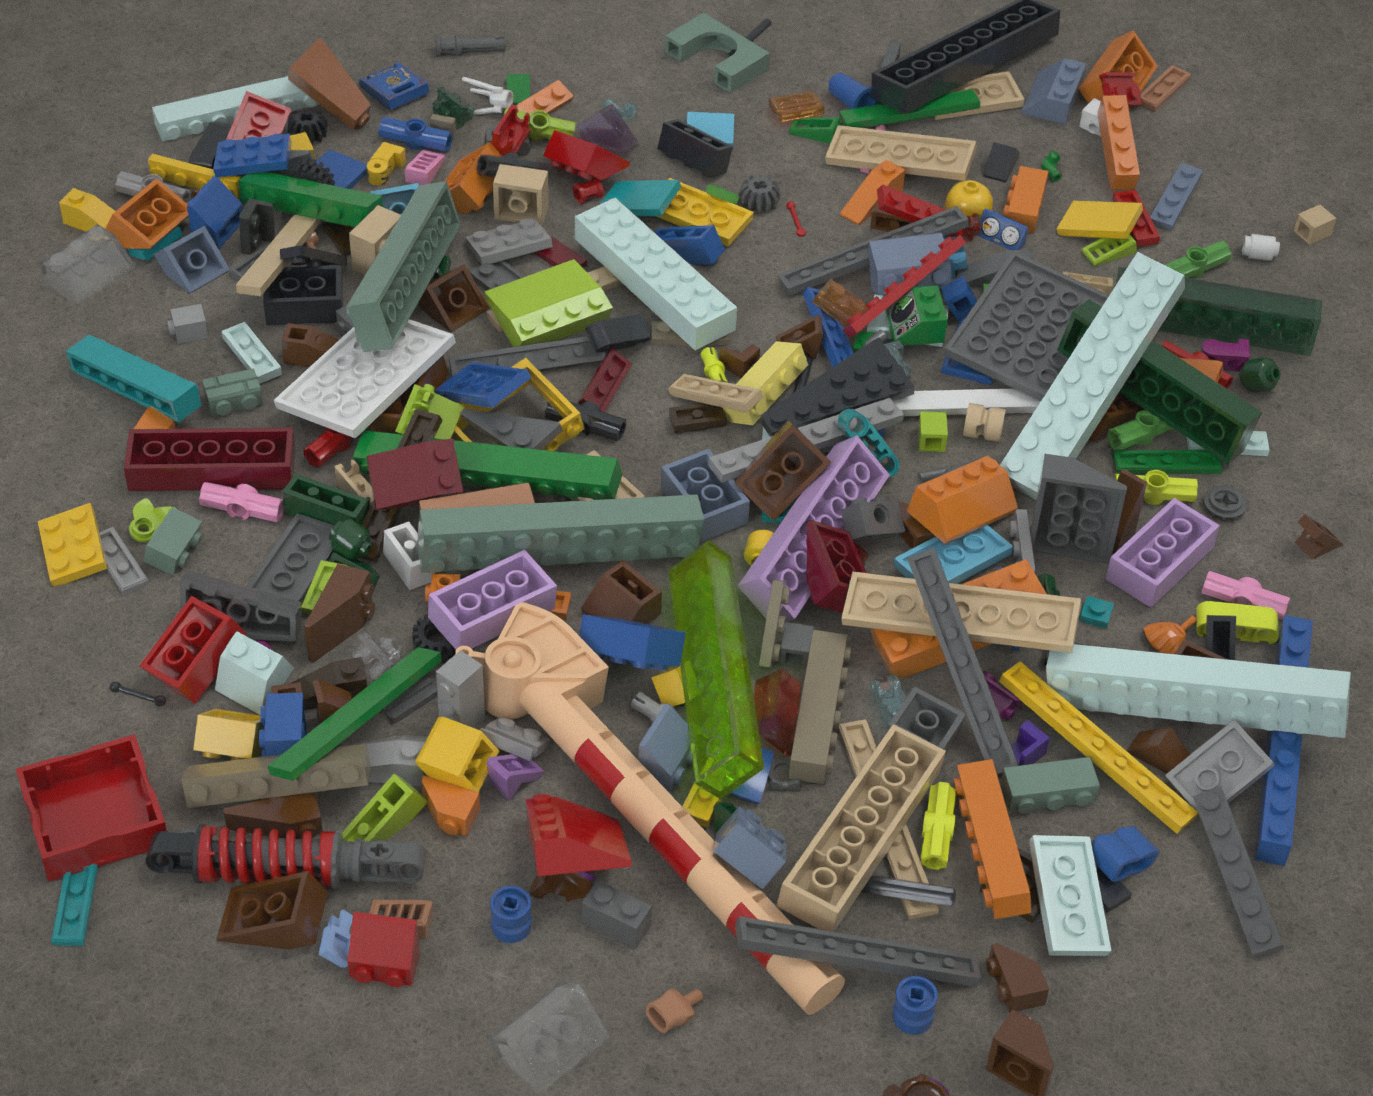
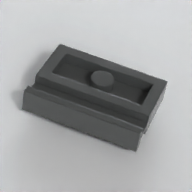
[469,260,524,291]
[381,675,438,724]

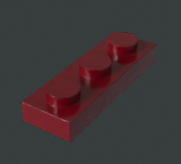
[578,348,632,412]

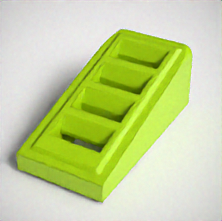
[1081,234,1137,267]

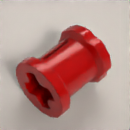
[572,178,604,205]

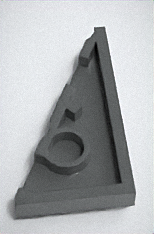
[460,409,563,450]

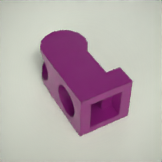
[1201,339,1250,372]

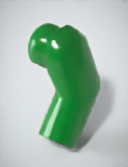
[1041,151,1062,182]

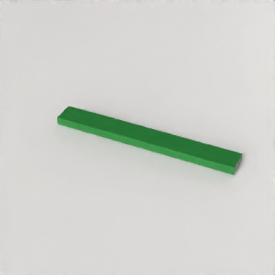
[268,647,442,781]

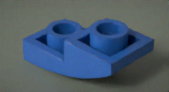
[730,742,774,805]

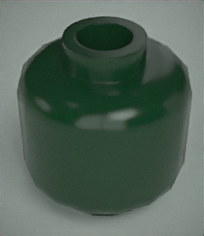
[1240,357,1281,392]
[329,519,372,560]

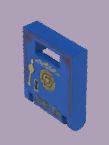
[359,62,429,110]

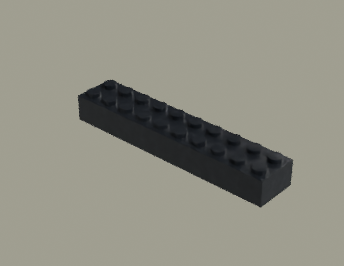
[871,0,1060,114]

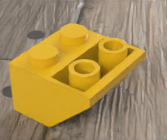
[415,716,499,792]

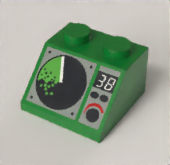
[885,286,948,346]

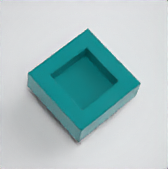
[1079,596,1114,629]

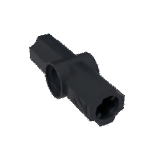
[476,153,549,177]
[545,401,627,441]

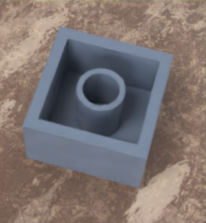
[714,807,787,890]

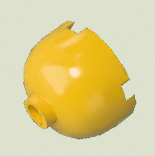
[945,180,993,225]

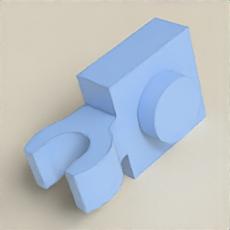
[319,910,353,968]

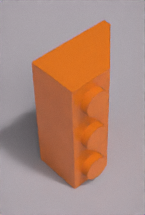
[445,142,502,214]
[104,178,189,249]

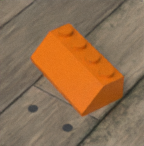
[1078,30,1158,109]
[907,456,1018,544]

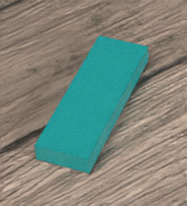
[51,864,98,946]

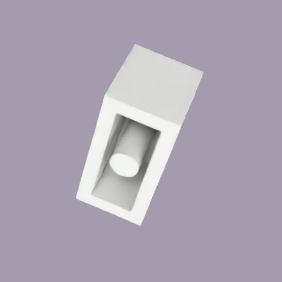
[383,522,435,590]

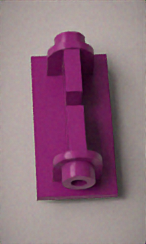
[983,671,1023,720]

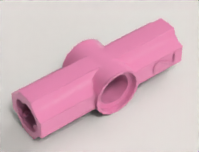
[199,482,284,522]
[1201,571,1290,620]

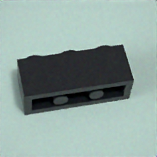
[657,119,733,178]

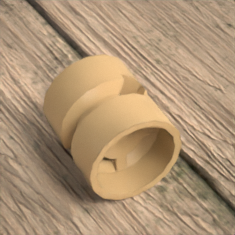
[963,403,1006,443]

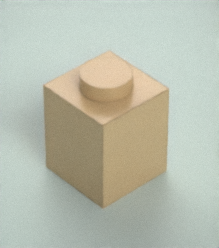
[1294,205,1336,245]

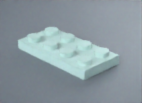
[1029,835,1111,956]

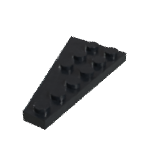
[760,337,915,437]

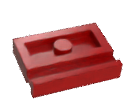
[1099,72,1142,108]

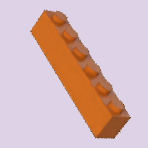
[953,759,1031,919]

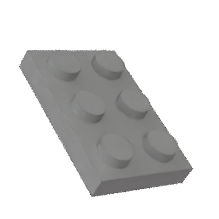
[465,218,552,265]
[1165,720,1275,816]

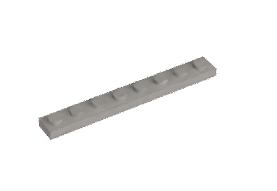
[708,398,904,483]

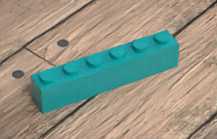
[66,335,202,423]

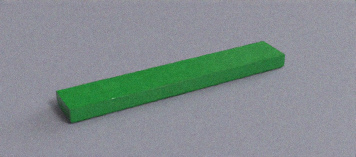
[839,89,980,128]

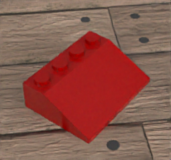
[525,794,632,876]

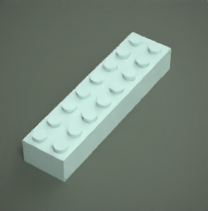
[575,198,737,350]

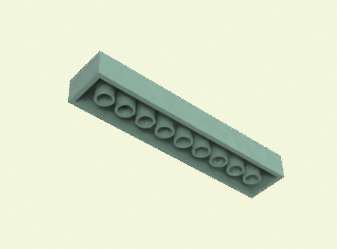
[346,181,461,352]
[417,494,704,573]

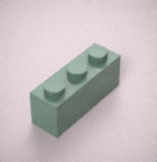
[1000,757,1100,814]

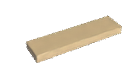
[668,374,763,412]

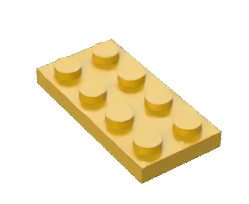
[656,178,753,247]

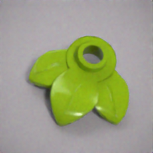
[129,498,176,543]

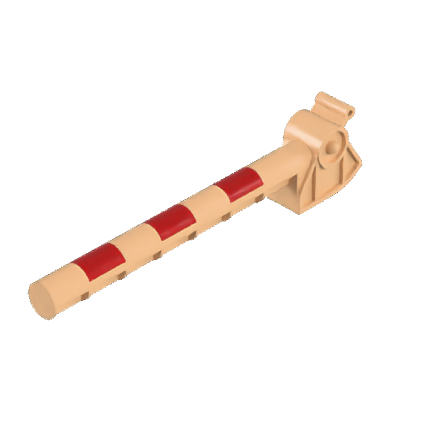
[455,602,845,1015]

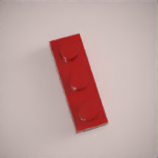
[1112,190,1160,247]

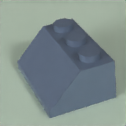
[1021,58,1086,124]
[868,233,951,295]

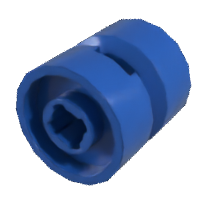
[490,886,532,943]
[892,976,938,1034]

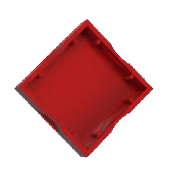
[15,734,167,882]

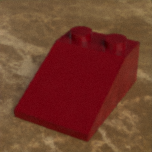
[366,439,463,510]
[807,520,867,613]

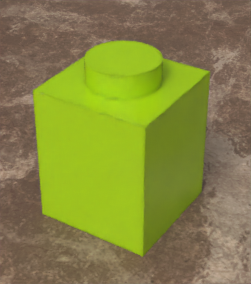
[918,411,948,452]

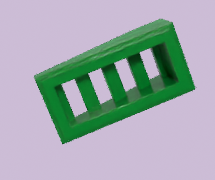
[789,117,841,144]

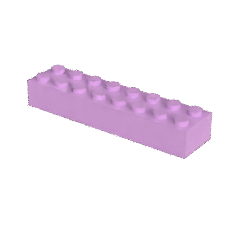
[738,436,890,622]

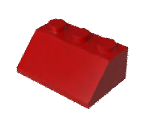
[543,130,630,181]
[139,596,247,704]

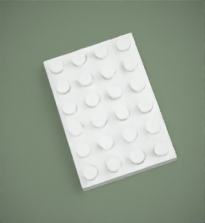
[274,319,456,438]

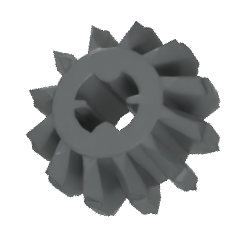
[739,174,780,214]

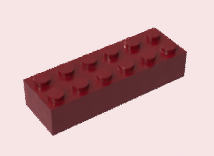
[124,427,296,491]

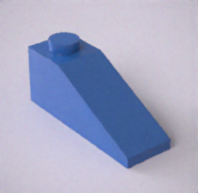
[654,225,725,266]

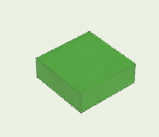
[705,183,739,204]

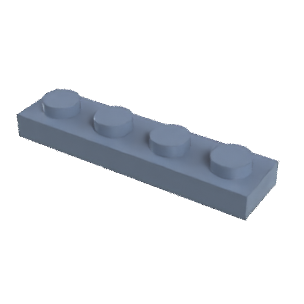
[1150,163,1203,231]

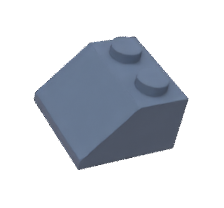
[154,226,230,293]
[639,703,699,794]

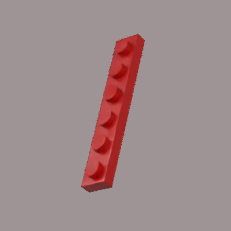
[843,235,966,338]

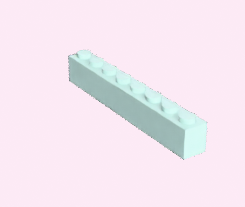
[152,76,320,141]

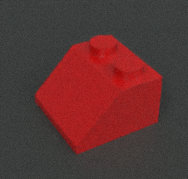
[347,912,420,987]

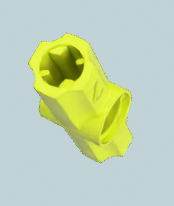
[1114,470,1198,505]
[921,782,956,870]

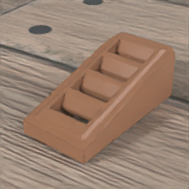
[369,900,434,938]

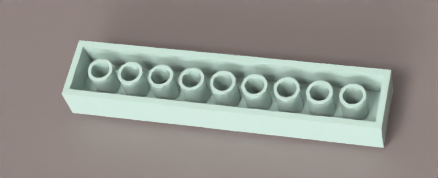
[1000,252,1185,500]
[1046,644,1351,738]

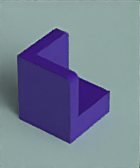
[1012,720,1050,766]

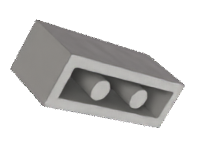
[436,650,485,728]

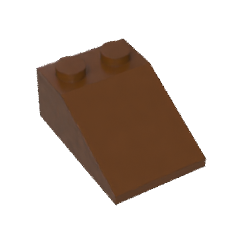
[734,420,831,521]
[304,563,375,662]
[216,871,328,949]

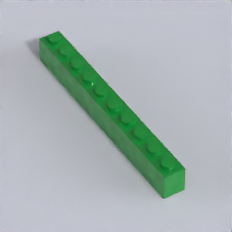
[353,431,623,500]

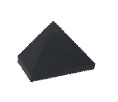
[1206,615,1236,660]

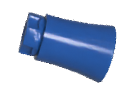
[828,72,878,109]

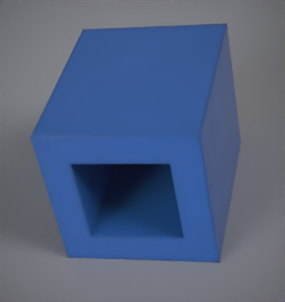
[941,276,977,321]

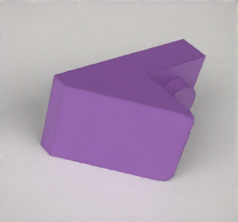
[487,754,544,800]

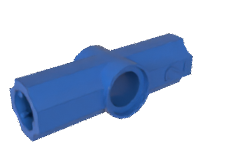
[379,116,453,152]

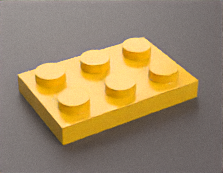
[38,503,108,586]

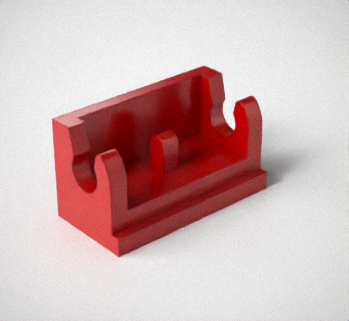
[491,104,531,156]

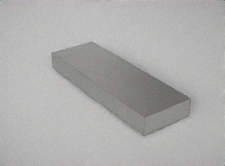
[99,527,149,596]

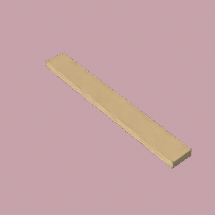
[236,214,322,296]
[838,719,939,920]

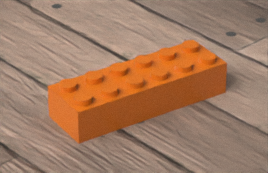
[871,559,1047,681]

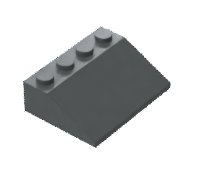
[1030,454,1127,564]

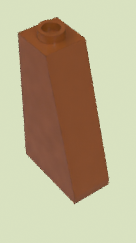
[288,37,371,130]

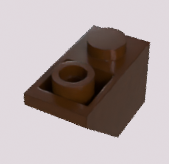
[986,943,1049,1013]

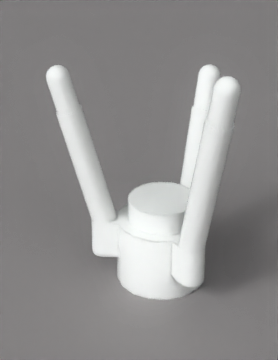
[462,77,513,115]

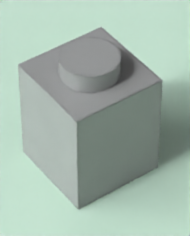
[167,304,208,344]

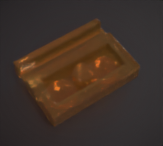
[769,90,825,122]
[812,279,867,327]

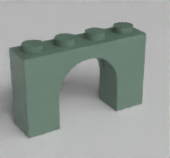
[665,13,770,93]

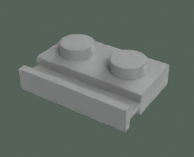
[480,718,550,761]

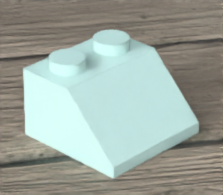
[215,631,294,715]

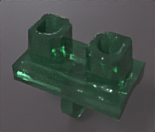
[432,87,474,129]

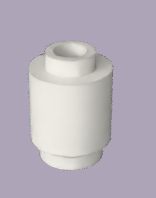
[1242,234,1280,261]

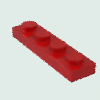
[877,185,963,238]

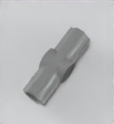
[115,171,191,204]

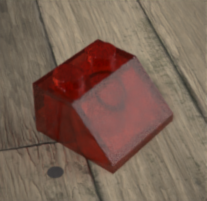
[749,668,801,756]

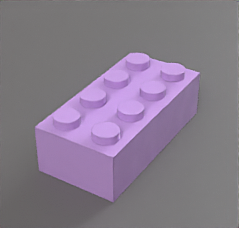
[1106,498,1220,608]
[428,550,557,650]

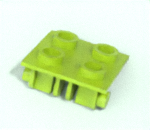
[395,384,464,439]

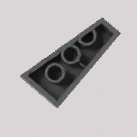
[180,570,301,642]

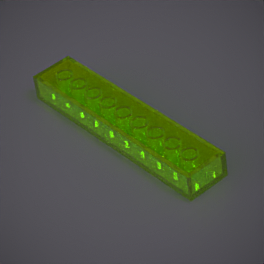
[668,540,764,799]

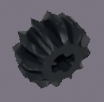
[287,107,328,146]

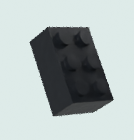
[263,265,343,325]

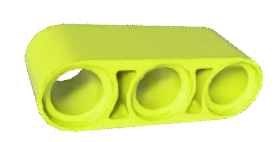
[1196,601,1279,644]

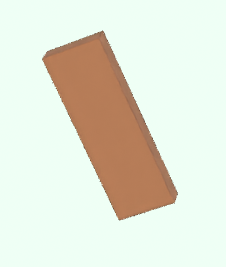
[1140,65,1191,112]

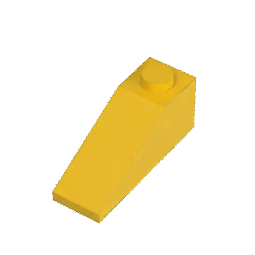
[59,188,115,242]

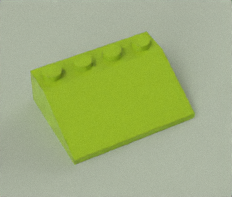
[484,259,613,347]

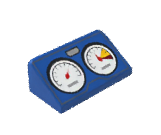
[975,208,1028,250]

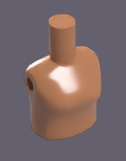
[646,989,703,1033]

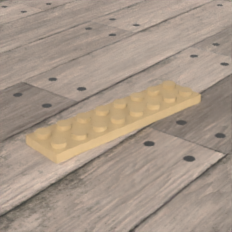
[841,572,1081,653]

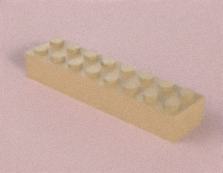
[777,724,946,932]

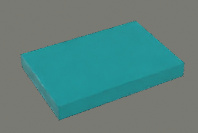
[600,180,681,216]

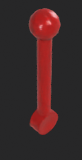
[786,201,806,237]

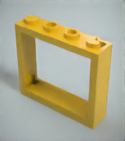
[452,358,585,451]

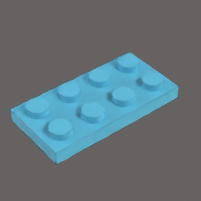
[893,525,1013,584]

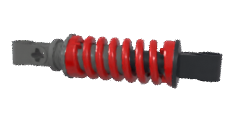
[145,824,426,889]

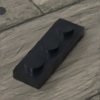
[280,245,348,267]

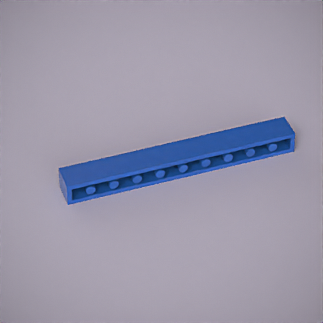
[1254,615,1313,866]

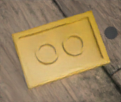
[1057,201,1143,239]

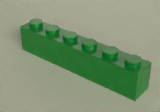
[238,172,383,227]

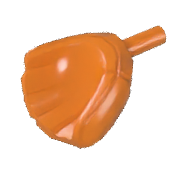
[1143,615,1197,654]

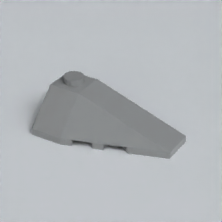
[338,735,428,786]

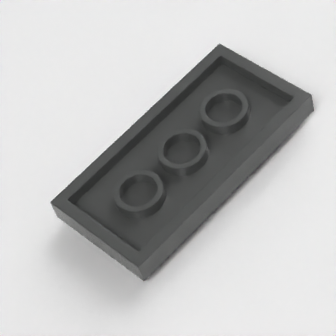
[246,513,337,605]

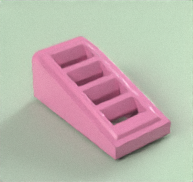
[405,150,445,185]

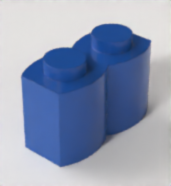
[1091,826,1160,882]

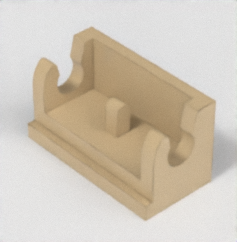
[334,460,374,507]

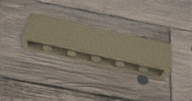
[789,630,851,784]
[182,744,372,808]

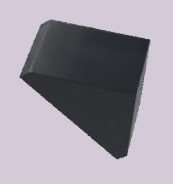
[983,142,1020,183]

